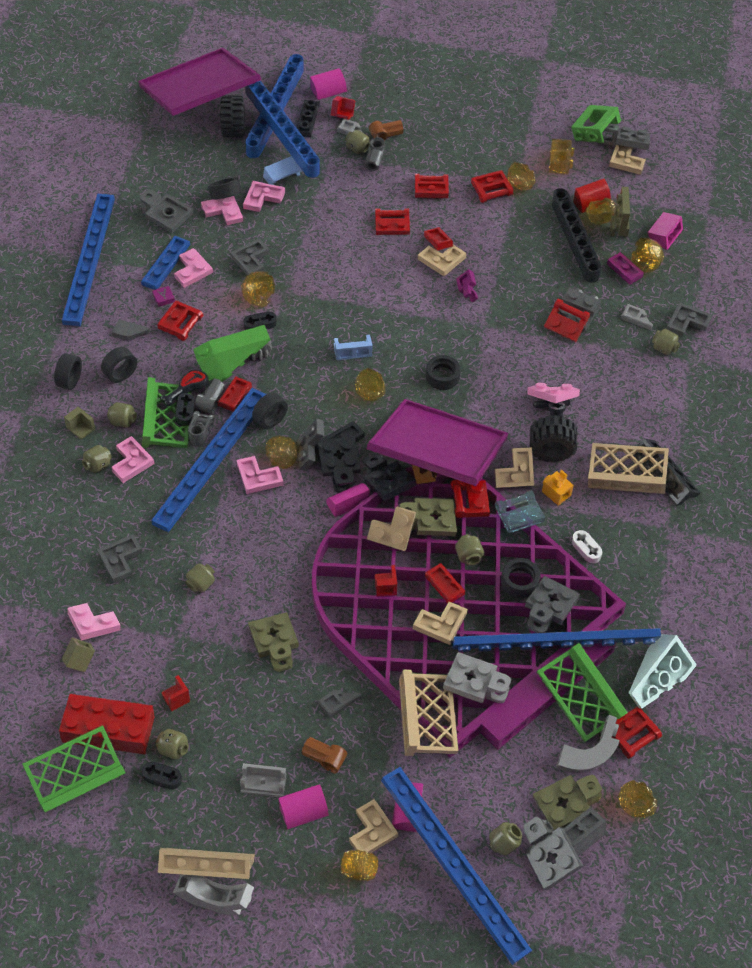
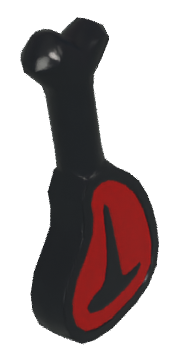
[160,369,209,406]

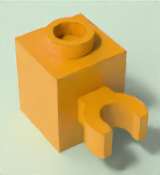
[542,470,573,506]

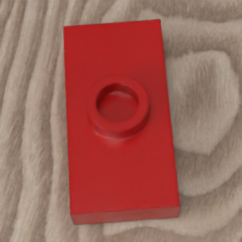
[424,227,453,251]
[218,376,252,412]
[425,563,465,603]

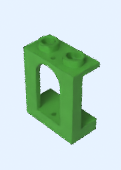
[571,105,621,143]

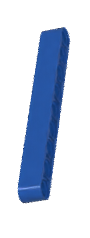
[245,54,304,158]
[245,80,320,178]

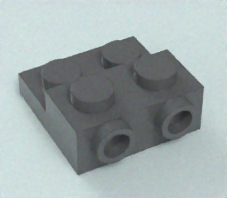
[558,287,601,332]

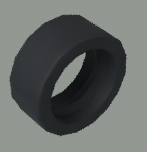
[208,177,242,200]
[101,347,138,383]
[54,353,82,390]
[426,355,460,390]
[252,392,288,429]
[501,558,540,598]

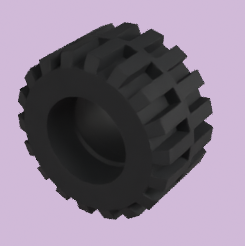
[220,95,245,137]
[530,415,577,462]

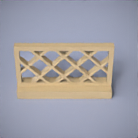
[588,443,669,494]
[399,669,458,756]
[158,848,255,879]

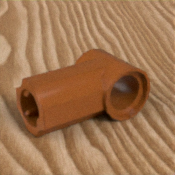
[369,120,404,141]
[302,737,348,773]

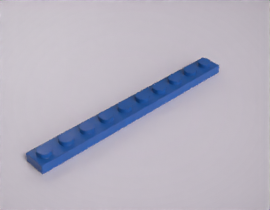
[62,193,115,326]
[151,388,266,533]
[452,628,661,652]
[381,767,532,965]

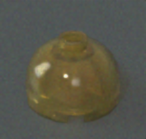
[631,238,664,273]
[241,271,275,307]

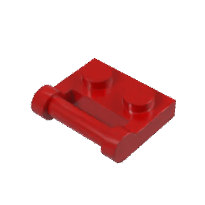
[471,170,513,203]
[415,174,449,198]
[375,208,410,235]
[544,299,590,342]
[157,300,204,341]
[451,480,490,518]
[611,706,662,759]

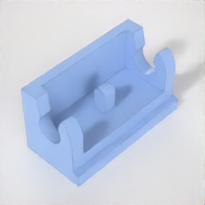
[263,156,302,185]
[334,335,372,360]

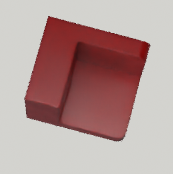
[331,96,356,120]
[375,565,397,597]
[161,675,190,711]

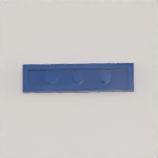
[141,236,190,290]

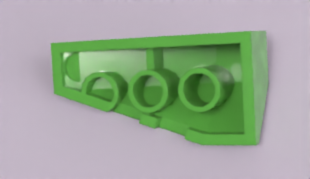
[193,325,271,382]

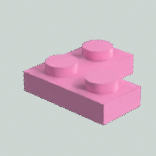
[243,181,285,212]
[201,196,243,225]
[174,248,213,288]
[527,383,580,403]
[111,436,154,483]
[236,456,284,494]
[68,603,120,641]

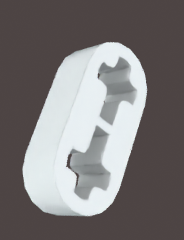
[572,530,602,563]

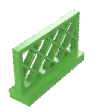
[141,377,191,448]
[537,643,628,742]
[22,725,125,812]

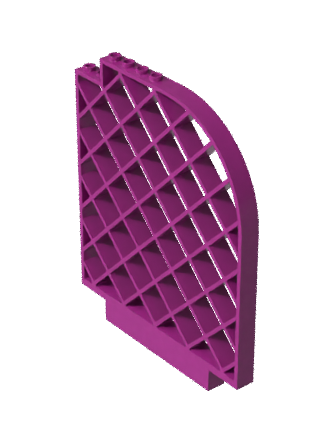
[312,466,626,758]

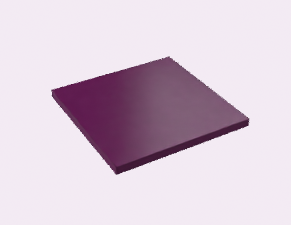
[138,47,261,116]
[367,399,509,486]

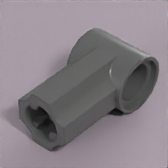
[365,137,385,171]
[195,378,225,415]

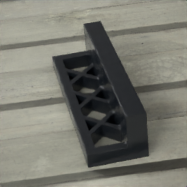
[634,438,700,505]

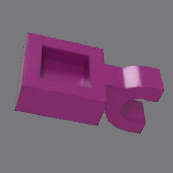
[456,269,478,302]

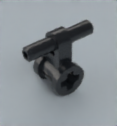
[533,399,570,417]

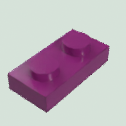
[607,252,644,285]

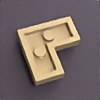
[609,145,646,175]
[418,245,466,276]
[494,447,534,488]
[367,506,416,551]
[413,602,468,645]
[349,799,398,859]

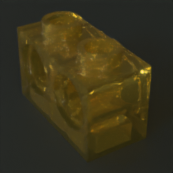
[549,139,574,175]

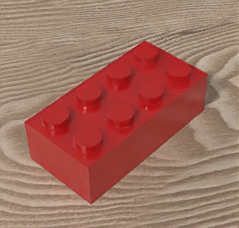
[59,694,155,755]

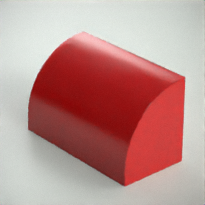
[573,179,611,213]

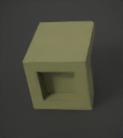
[64,406,95,439]
[62,637,95,672]

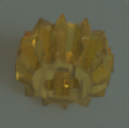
[341,850,378,881]

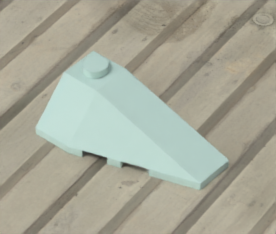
[629,634,696,708]

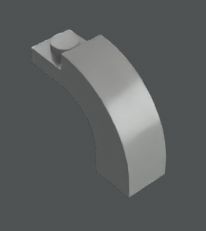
[556,715,620,773]
[173,874,254,915]

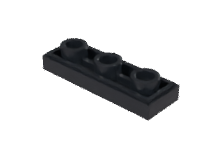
[296,99,320,138]

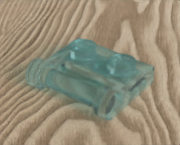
[495,490,545,533]

